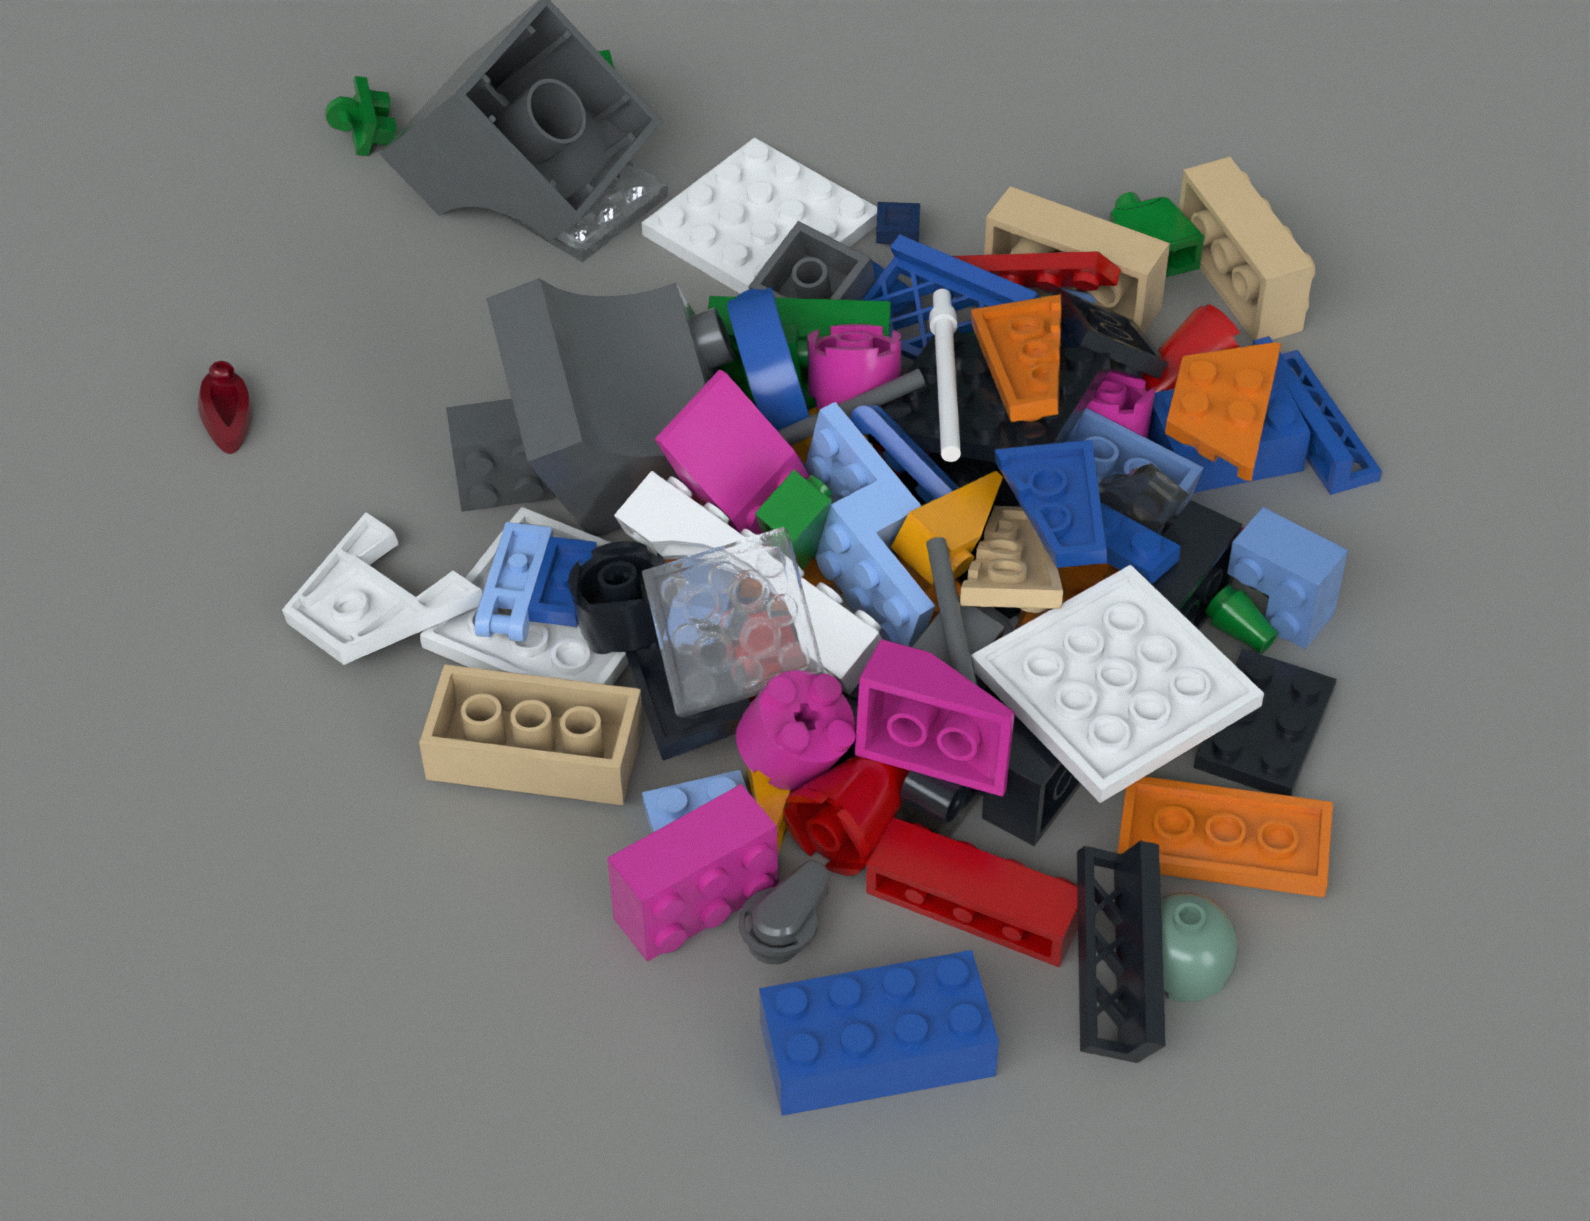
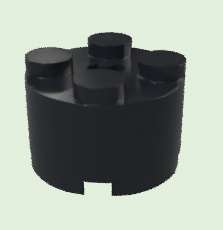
[568,541,673,654]

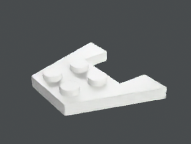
[282,512,483,665]

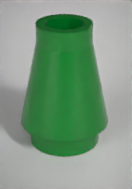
[1205,585,1279,654]

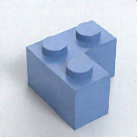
[1227,507,1348,649]

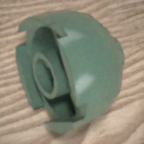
[1161,892,1238,1002]

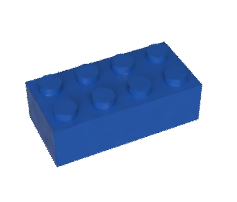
[759,950,999,1116]

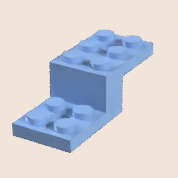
[805,402,935,647]

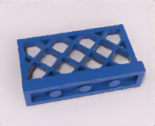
[862,234,1040,361]

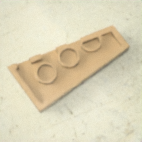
[960,506,1063,613]

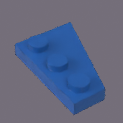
[995,440,1107,568]

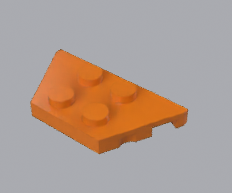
[1165,342,1281,481]

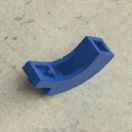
[727,287,810,431]

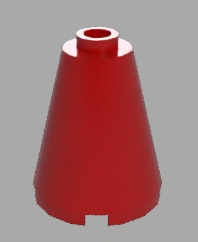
[1141,304,1240,393]
[783,755,910,876]

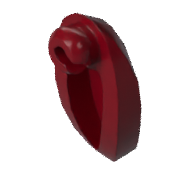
[198,361,252,454]

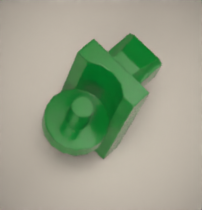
[325,76,397,156]

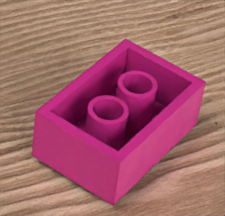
[607,784,778,962]

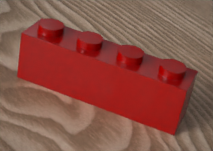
[866,817,1078,967]

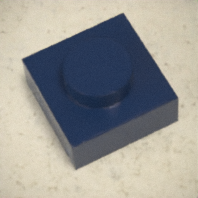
[876,202,920,244]

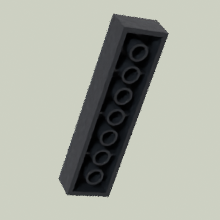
[980,500,1242,846]

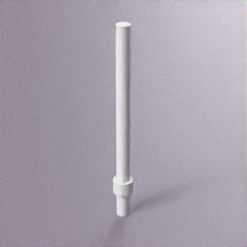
[929,289,961,462]

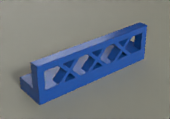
[1252,336,1382,495]

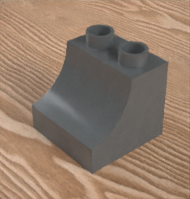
[380,0,662,241]
[486,278,741,537]

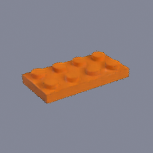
[1117,776,1333,898]

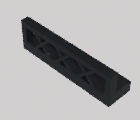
[1077,840,1166,1063]

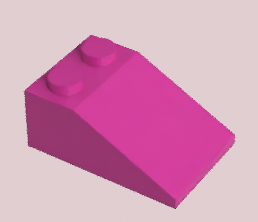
[655,370,809,539]
[855,639,1015,797]

